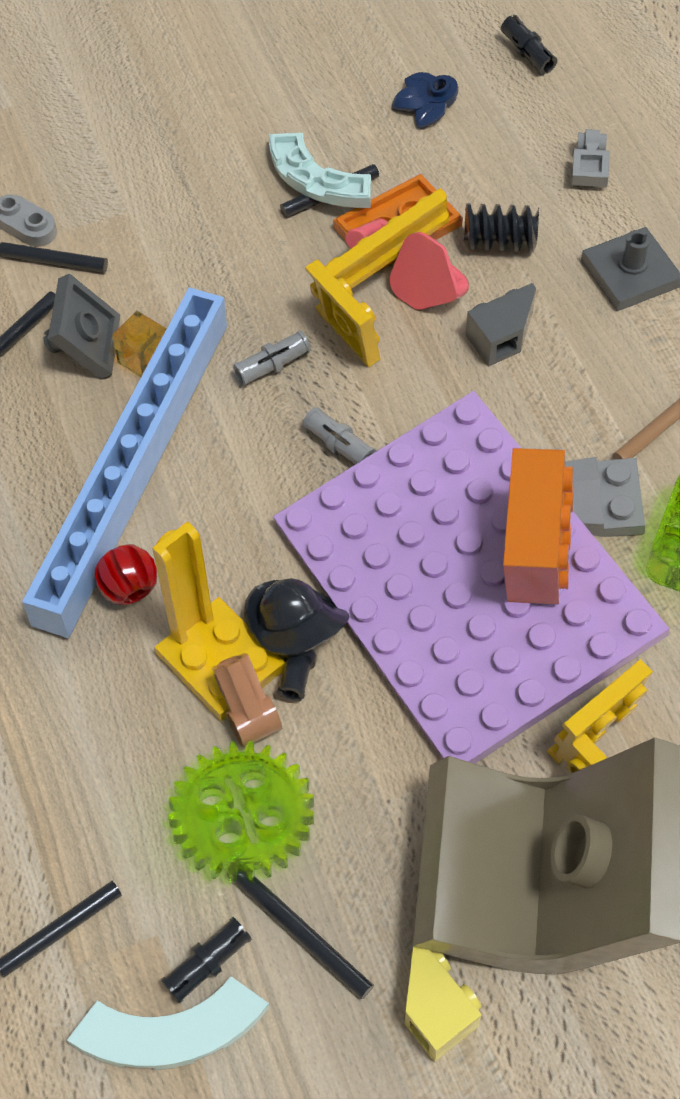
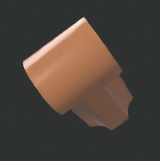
[212,653,283,748]

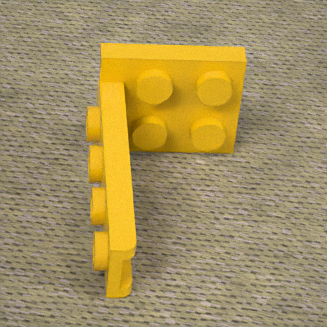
[305,188,449,368]
[152,521,285,722]
[547,659,653,774]

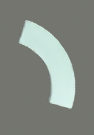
[269,133,372,208]
[67,976,270,1070]

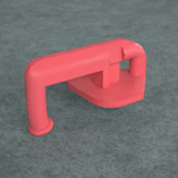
[345,219,469,310]

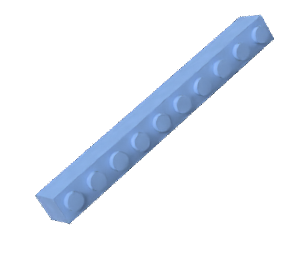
[22,287,227,639]

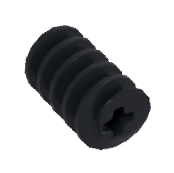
[464,203,539,252]

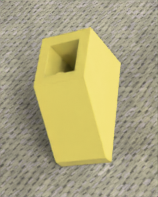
[404,946,482,1062]

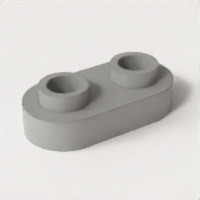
[0,194,57,247]

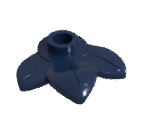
[392,72,459,129]

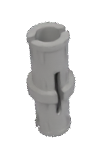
[233,330,311,386]
[303,407,377,465]

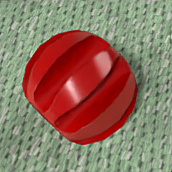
[95,544,157,605]

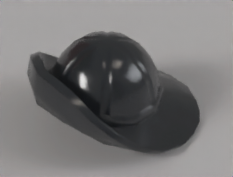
[244,578,349,656]

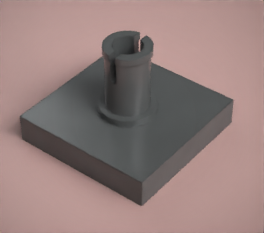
[581,227,680,311]
[43,273,121,379]

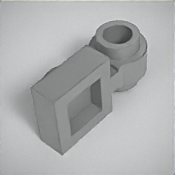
[571,129,610,187]

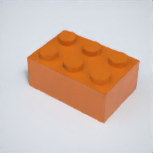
[503,448,574,604]

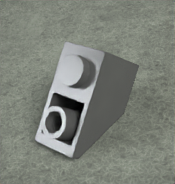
[465,283,536,367]

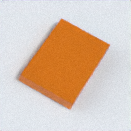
[333,174,463,272]

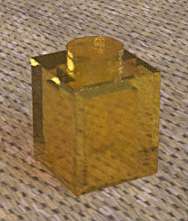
[112,311,166,377]

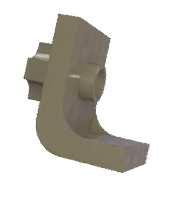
[413,737,680,974]

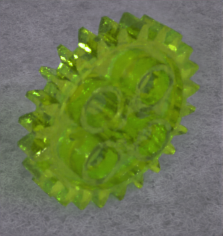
[168,741,314,883]

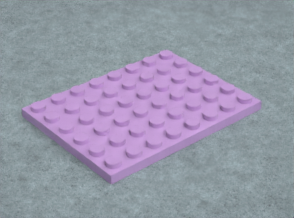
[273,391,670,764]

